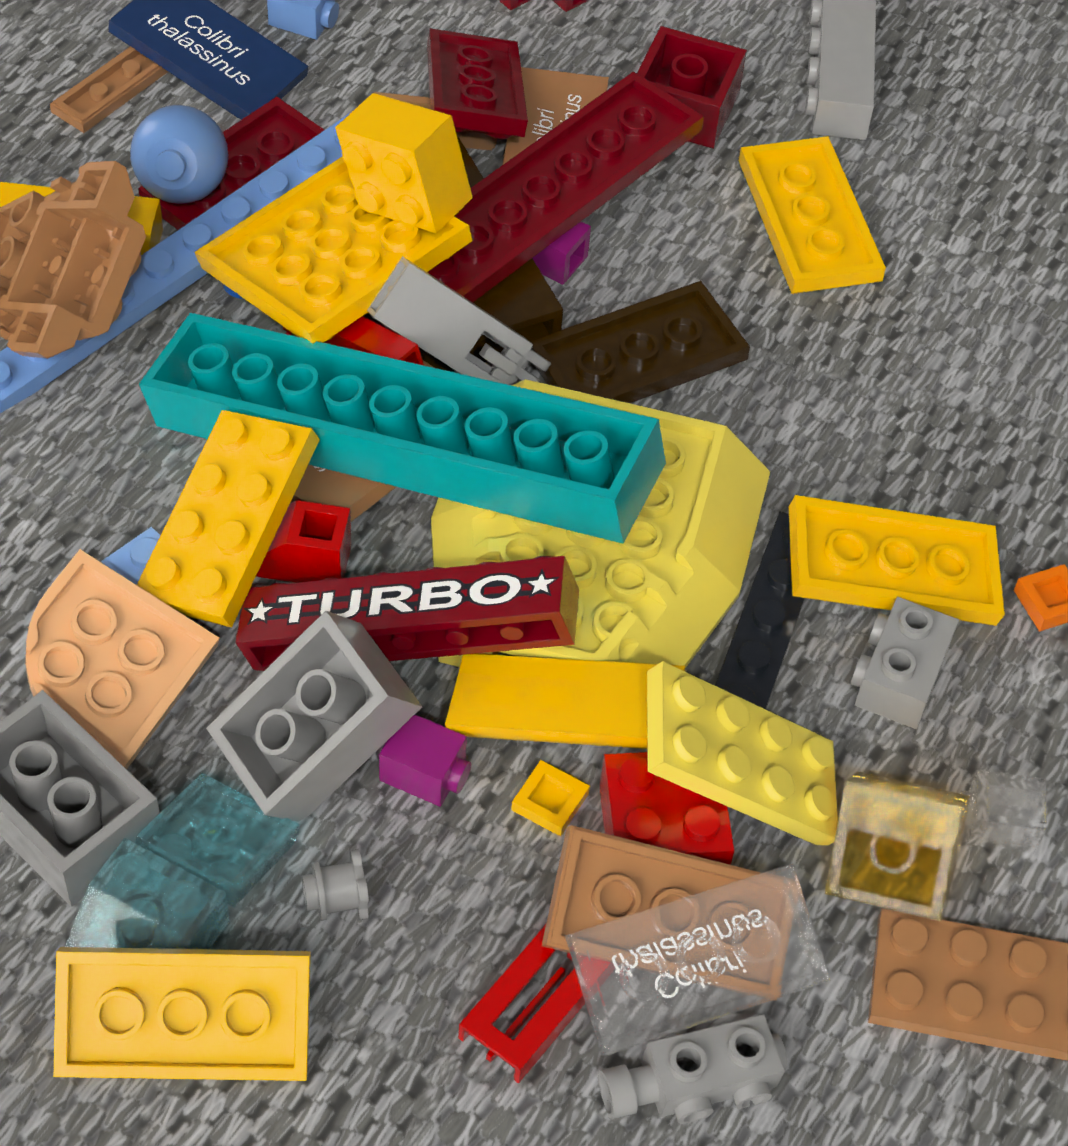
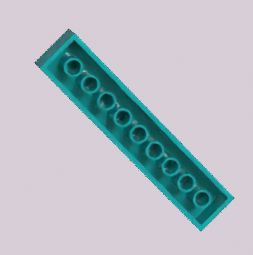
[139,313,666,544]

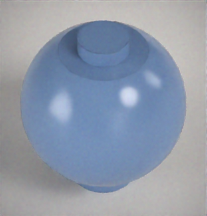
[130,105,228,204]

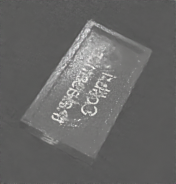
[565,864,831,1056]

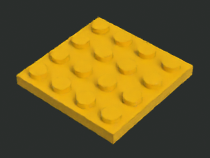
[195,156,473,344]

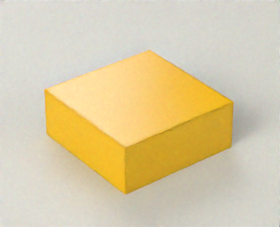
[511,760,590,837]

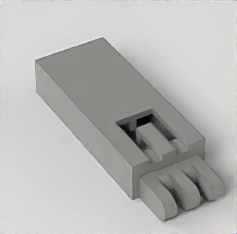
[367,256,551,385]

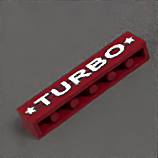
[235,556,579,671]

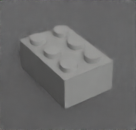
[206,611,422,822]
[0,690,163,907]

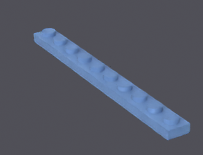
[0,113,350,413]

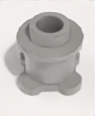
[302,849,369,921]

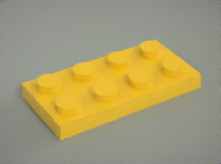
[738,136,886,294]
[137,410,320,628]
[789,495,1005,626]
[53,947,311,1081]

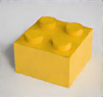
[335,93,473,234]

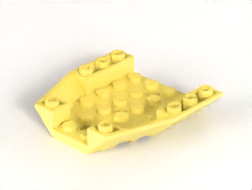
[431,379,770,668]

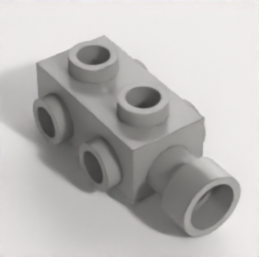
[598,1014,787,1124]

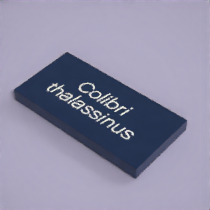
[108,0,309,120]

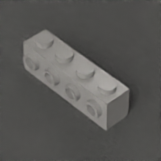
[805,0,876,140]

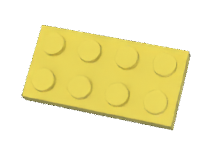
[647,661,839,845]

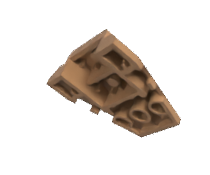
[0,161,146,359]

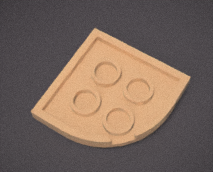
[25,549,220,769]

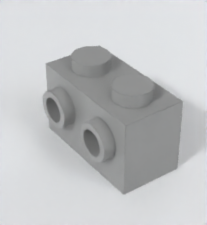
[851,596,959,729]

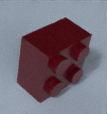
[637,26,747,149]

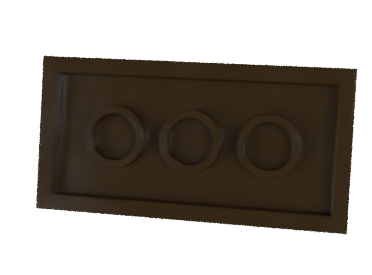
[530,281,750,403]

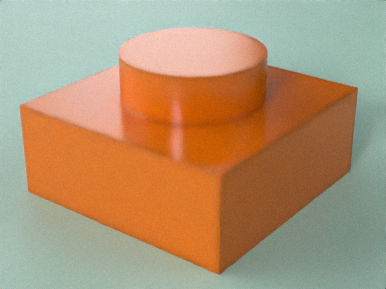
[1013,564,1068,632]

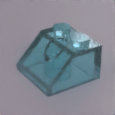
[65,838,230,949]

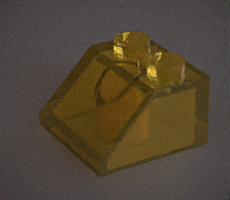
[825,771,971,921]

